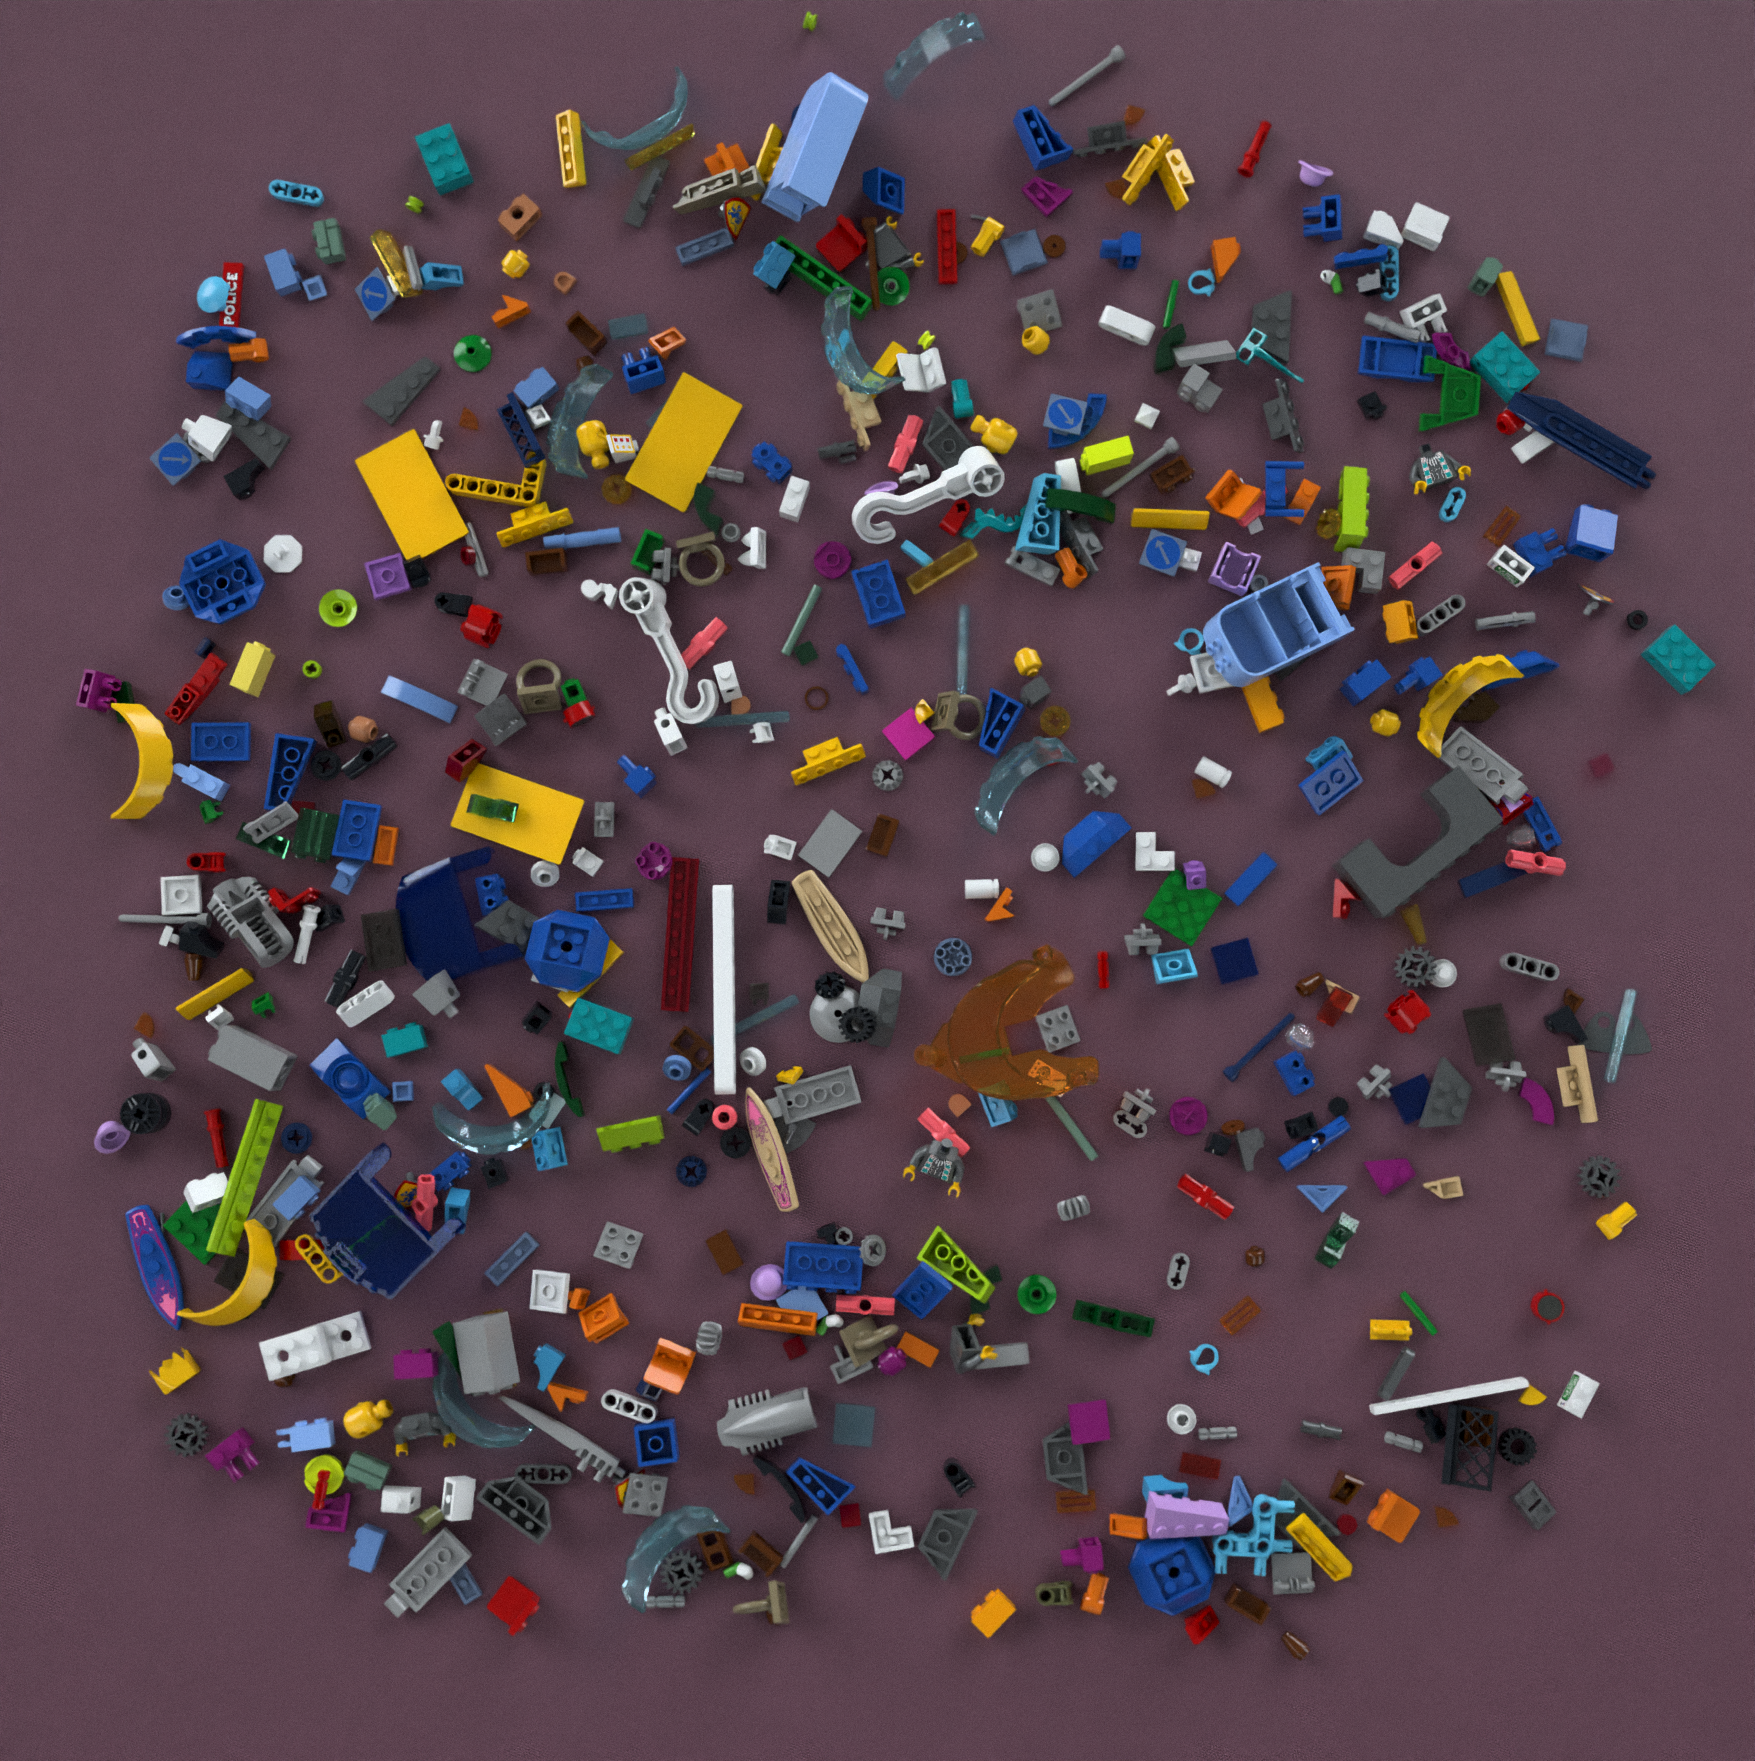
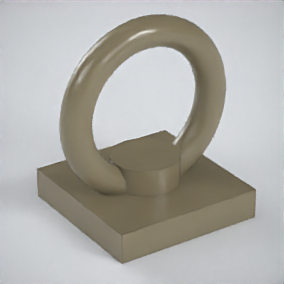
[676,532,725,587]
[516,659,562,714]
[931,691,986,740]
[839,1314,899,1368]
[732,1580,790,1625]

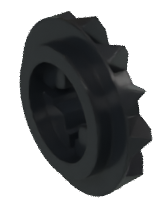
[311,750,342,781]
[815,971,845,999]
[720,1127,751,1158]

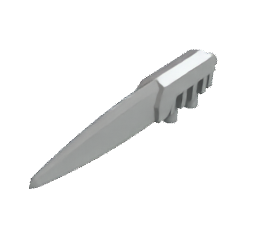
[499,1396,626,1483]

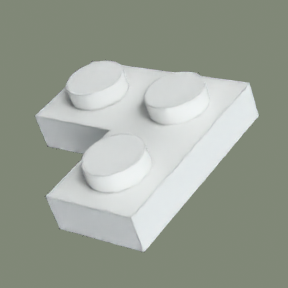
[1136,832,1175,871]
[869,1510,914,1554]

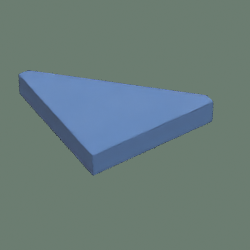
[1296,1185,1348,1213]
[1227,1475,1253,1526]

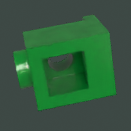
[561,678,588,707]

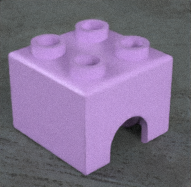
[1208,542,1261,597]

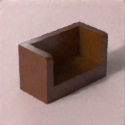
[565,310,607,356]
[525,548,568,576]
[865,813,900,858]
[705,1228,745,1275]
[738,1530,784,1578]
[1223,1583,1271,1626]

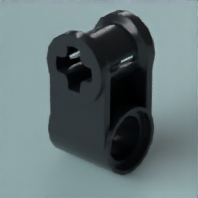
[434,592,473,617]
[681,1099,714,1136]
[943,1458,976,1498]

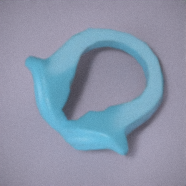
[1188,268,1215,297]
[1174,628,1204,655]
[1189,1344,1219,1375]

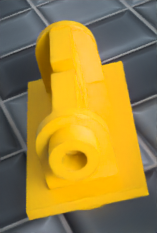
[1370,1319,1412,1341]

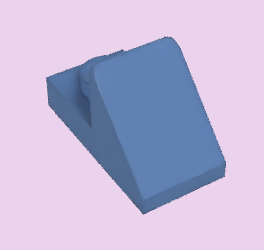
[330,858,367,895]

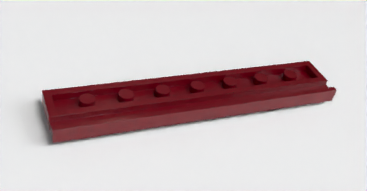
[661,857,700,1012]

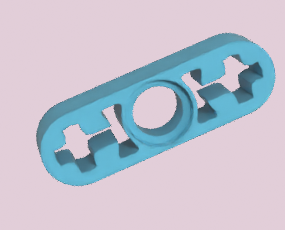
[269,180,324,207]
[1380,245,1399,301]

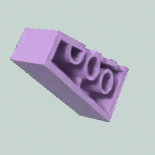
[1145,1491,1229,1539]

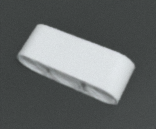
[1098,306,1155,346]
[1511,431,1555,464]
[1055,458,1081,514]
[336,980,395,1027]
[601,1389,658,1423]

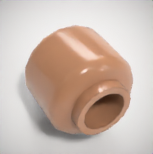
[348,716,378,743]

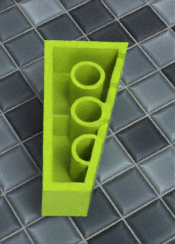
[1334,466,1370,552]
[917,1226,996,1304]

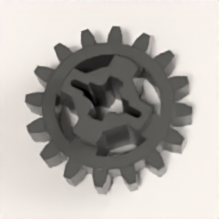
[1394,946,1437,989]
[1577,1155,1622,1198]
[164,1413,209,1457]
[660,1549,703,1595]

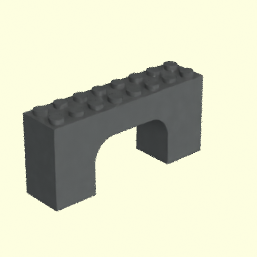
[1332,766,1504,919]

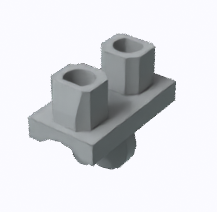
[651,548,680,585]
[1081,762,1117,799]
[594,802,615,837]
[870,907,905,940]
[1124,923,1161,955]
[1485,1059,1526,1092]
[1357,1064,1392,1100]
[1120,1088,1157,1122]

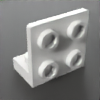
[1401,203,1449,251]
[896,348,946,392]

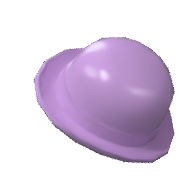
[1298,160,1333,187]
[864,481,898,495]
[94,1121,131,1154]
[750,1264,787,1301]

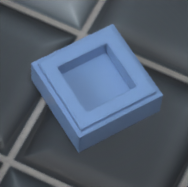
[392,1081,414,1102]

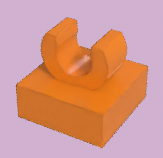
[568,1288,590,1309]

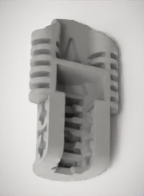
[207,877,294,968]
[717,1387,818,1456]

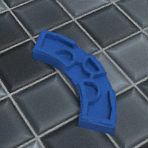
[176,326,256,349]
[1048,394,1107,449]

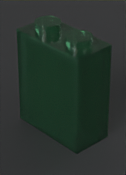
[291,807,340,864]

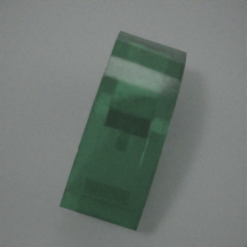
[1153,323,1187,374]
[694,483,724,536]
[466,794,519,823]
[236,822,291,859]
[1315,1212,1359,1269]
[970,1264,1003,1315]

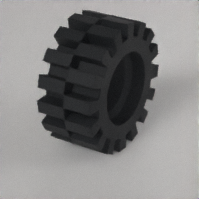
[839,1006,877,1043]
[1498,1427,1537,1466]

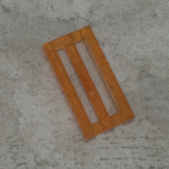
[1482,505,1522,548]
[1219,1295,1261,1336]
[1055,1489,1096,1513]

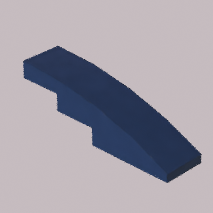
[1457,862,1527,898]

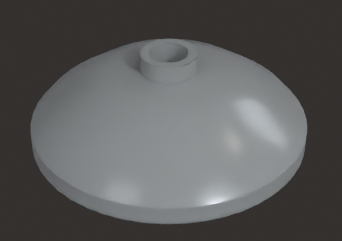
[810,986,861,1043]

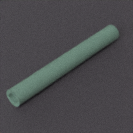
[781,585,822,656]
[1045,1093,1098,1161]

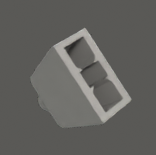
[412,969,460,1018]
[131,1037,177,1082]

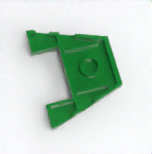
[1419,355,1481,431]

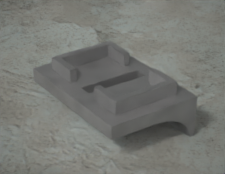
[1509,1480,1556,1530]

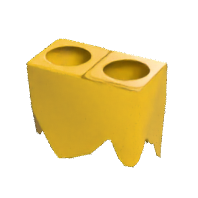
[149,1347,202,1395]

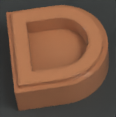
[554,272,577,296]
[731,696,751,716]
[948,1094,972,1117]

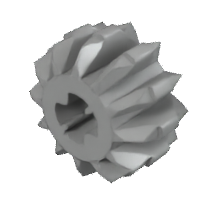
[1057,1195,1090,1221]
[696,1321,723,1355]

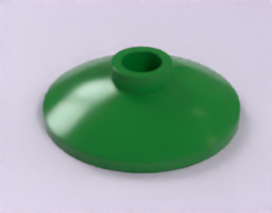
[877,267,910,306]
[454,335,492,372]
[1017,1274,1057,1314]

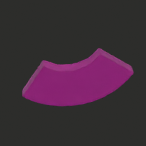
[1432,332,1471,371]
[1518,1078,1554,1125]

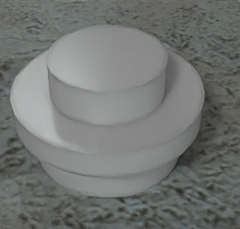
[721,523,741,543]

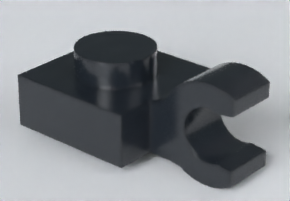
[1416,1406,1446,1444]

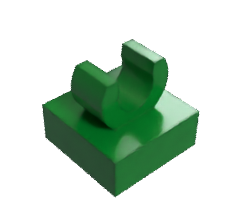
[199,799,223,824]
[252,992,275,1018]

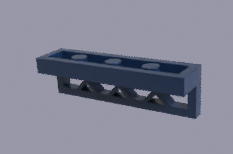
[497,392,546,468]

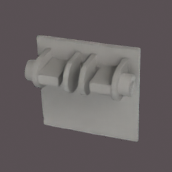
[1017,289,1062,331]
[457,659,508,706]
[1035,1005,1080,1053]
[593,1221,643,1269]
[623,1473,668,1517]
[1271,1552,1315,1594]

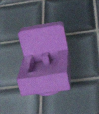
[1183,860,1206,890]

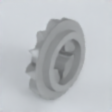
[873,760,903,791]
[859,1235,886,1266]

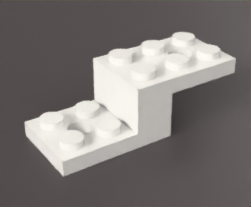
[259,1311,371,1381]

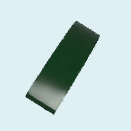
[1045,488,1116,524]
[555,1041,585,1117]

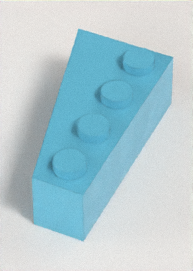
[1015,473,1061,555]

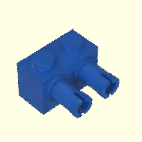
[1303,194,1343,242]
[1099,231,1141,269]
[621,347,666,394]
[1513,528,1567,578]
[1393,656,1443,695]
[617,755,657,798]
[475,873,509,917]
[1273,1051,1315,1096]

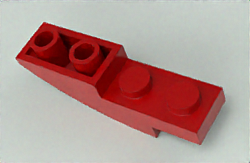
[164,653,227,725]

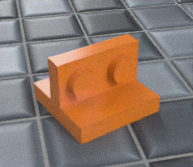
[704,142,749,176]
[1321,565,1356,611]
[578,1293,629,1344]

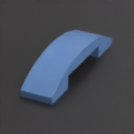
[381,676,458,723]

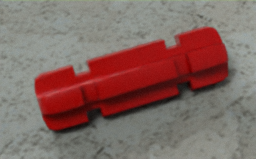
[1097,951,1110,989]
[312,1470,330,1510]

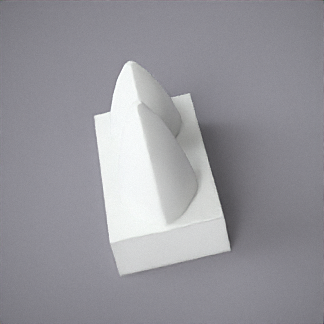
[738,527,766,569]

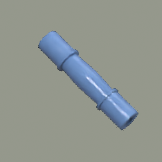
[543,527,621,550]

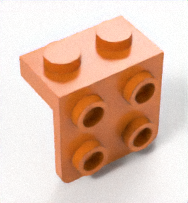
[1205,469,1262,520]
[643,1338,696,1395]
[1367,1489,1420,1543]

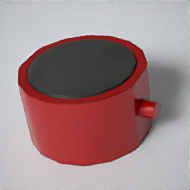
[563,700,595,728]
[1530,1289,1565,1325]

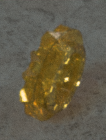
[601,474,632,504]
[1315,508,1341,539]
[1040,706,1071,736]

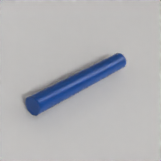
[667,1067,712,1114]

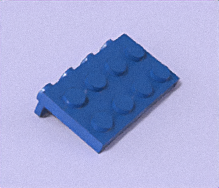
[783,1241,863,1294]

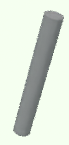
[779,1514,818,1568]

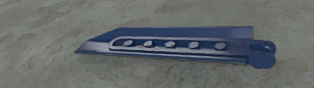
[1507,392,1656,489]

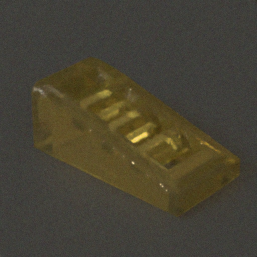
[1400,903,1427,945]

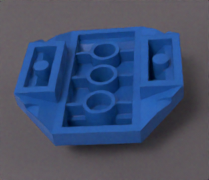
[179,539,266,625]
[525,910,610,992]
[1127,1536,1215,1616]

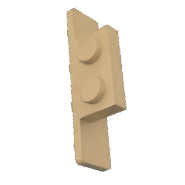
[837,376,881,451]
[1557,1045,1598,1123]

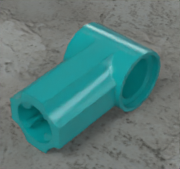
[951,379,974,419]

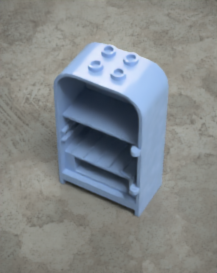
[761,72,868,222]
[1203,562,1355,687]

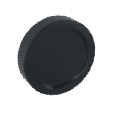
[1328,1097,1348,1117]

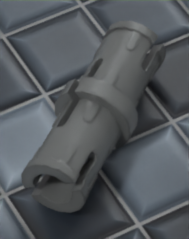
[817,440,856,460]
[1300,1420,1342,1440]

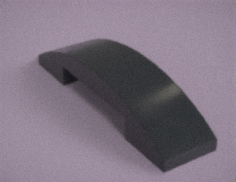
[753,1455,805,1524]

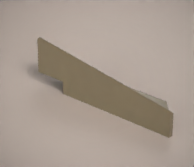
[673,165,766,215]

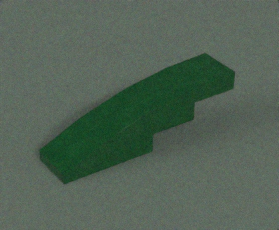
[1072,1299,1155,1338]

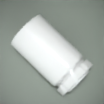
[1194,756,1232,788]
[965,879,999,899]

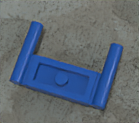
[1265,461,1304,517]

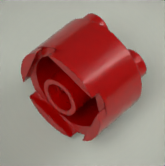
[460,604,503,648]
[1384,990,1432,1035]

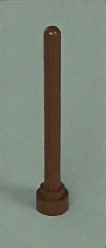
[861,217,880,311]

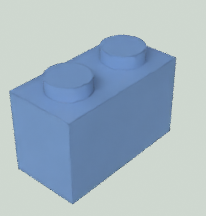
[264,248,302,297]
[513,366,559,409]
[225,376,271,421]
[272,1175,321,1221]
[348,1523,388,1573]

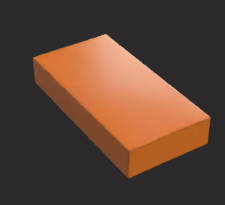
[373,825,399,866]
[896,1331,940,1368]
[1110,1513,1147,1540]

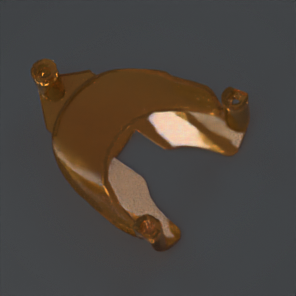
[914,944,1099,1100]

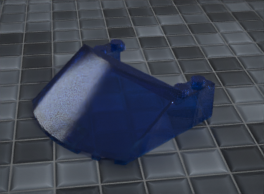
[396,846,525,981]
[309,1142,466,1299]

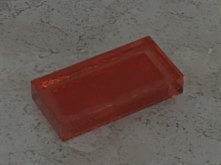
[1316,986,1353,1027]
[1179,1451,1222,1480]

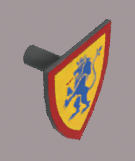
[393,1172,436,1212]

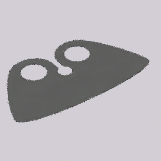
[1578,1012,1652,1054]

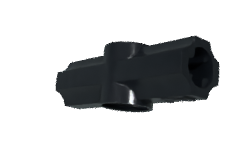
[341,733,398,781]
[324,949,366,1008]

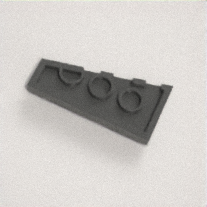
[362,356,441,426]
[216,399,291,471]

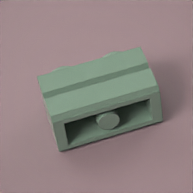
[312,218,346,265]
[1467,257,1503,297]
[363,1093,397,1131]
[344,1450,392,1491]

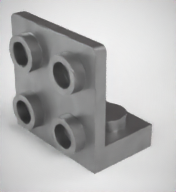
[474,694,528,746]

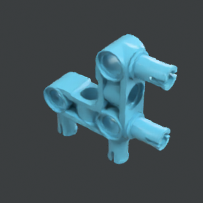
[1212,1494,1295,1576]

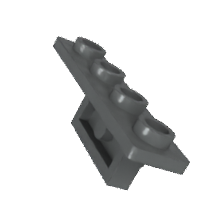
[1071,121,1147,157]
[623,155,670,229]
[1262,378,1304,453]
[1060,510,1103,580]

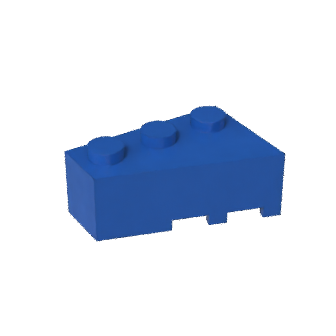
[1013,105,1073,171]
[979,687,1026,759]
[785,1457,856,1515]

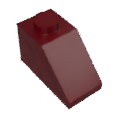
[445,739,487,783]

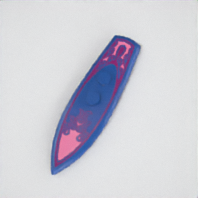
[125,1205,184,1330]

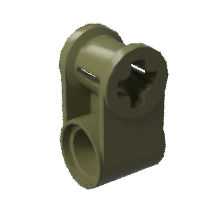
[412,1505,444,1535]
[1035,1581,1074,1606]

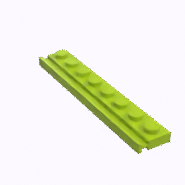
[206,1098,283,1257]

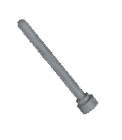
[1049,45,1126,106]
[1102,437,1180,498]
[118,913,212,928]

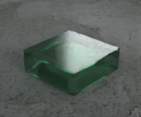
[793,640,819,666]

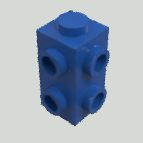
[751,441,793,485]
[429,1151,472,1192]

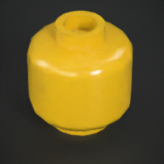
[501,250,530,279]
[1022,326,1050,355]
[1014,648,1042,677]
[1370,709,1401,737]

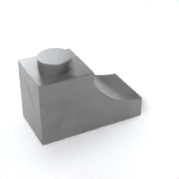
[1234,1127,1265,1172]

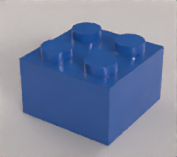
[1339,659,1391,707]
[634,1418,680,1467]

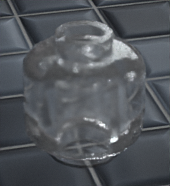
[1506,824,1536,851]
[1285,1023,1315,1052]

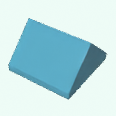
[1151,948,1198,984]

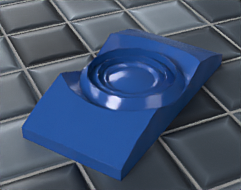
[1358,336,1437,382]
[309,1038,391,1120]

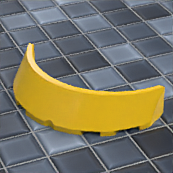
[1417,654,1524,758]
[111,703,173,819]
[176,1219,277,1326]

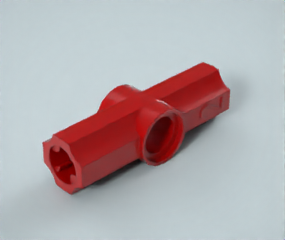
[1176,1173,1234,1220]

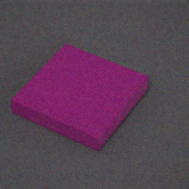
[1068,1399,1111,1445]

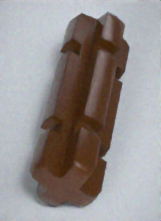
[701,550,733,576]

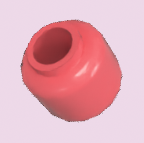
[712,1105,738,1130]

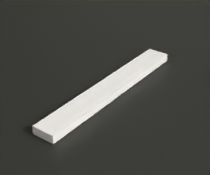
[1369,1377,1529,1415]

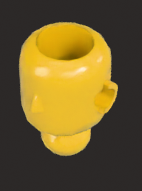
[970,415,1018,454]
[576,420,610,469]
[343,1399,393,1439]

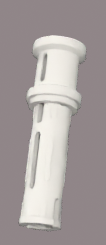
[293,905,321,964]

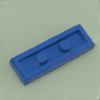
[1223,852,1277,907]
[575,888,634,912]

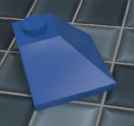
[862,167,905,215]
[186,351,233,391]

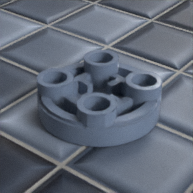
[934,938,972,976]

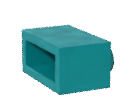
[381,1022,428,1058]

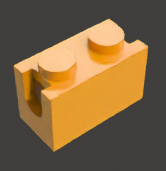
[1382,600,1419,644]
[970,1588,1016,1638]

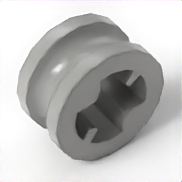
[835,1227,853,1245]

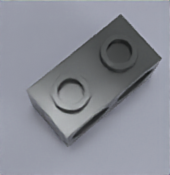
[1019,676,1052,710]

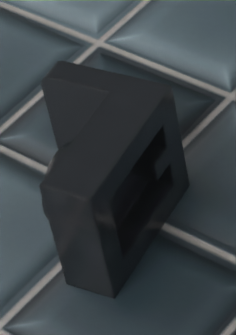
[1357,391,1387,420]
[403,554,431,588]
[315,905,345,932]
[1284,1111,1319,1139]

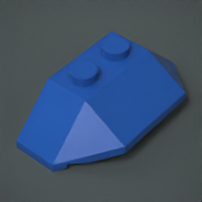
[1481,650,1560,692]
[1062,811,1132,878]

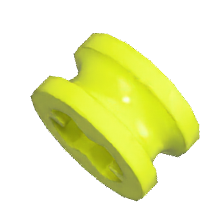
[917,330,935,350]

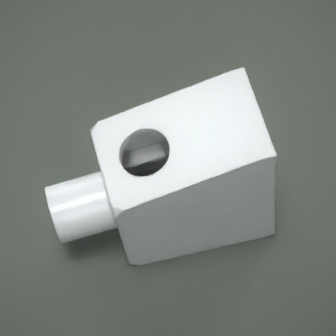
[182,415,232,462]
[713,661,742,703]
[654,708,688,756]
[381,1485,422,1513]

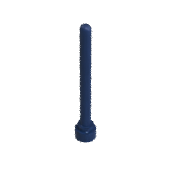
[1222,1013,1295,1083]

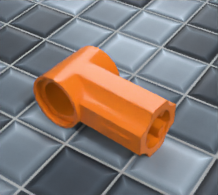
[229,338,269,362]
[1055,548,1087,589]
[1080,1573,1109,1616]

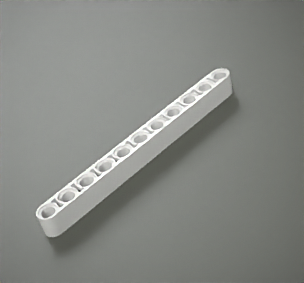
[712,885,736,1095]

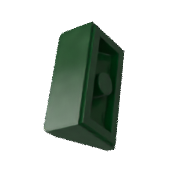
[112,681,135,723]

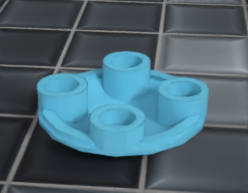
[197,276,230,313]

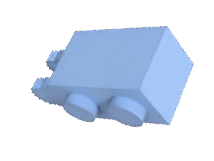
[173,763,231,802]
[276,1418,336,1452]

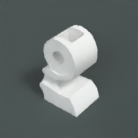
[581,580,619,610]

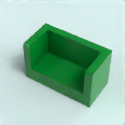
[631,528,665,575]

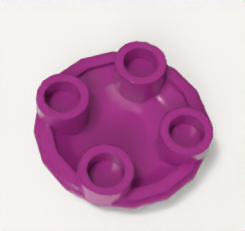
[635,842,672,880]

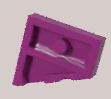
[1021,176,1073,218]
[1363,1158,1416,1195]
[305,1493,352,1532]

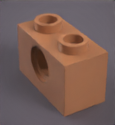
[498,193,542,242]

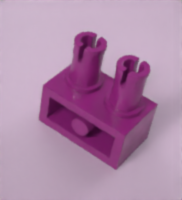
[76,669,122,713]
[393,1348,441,1379]
[205,1427,260,1483]
[1060,1537,1104,1574]

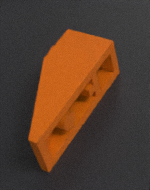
[484,1064,535,1117]

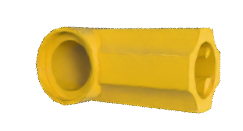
[970,216,1005,257]
[1595,1202,1637,1240]

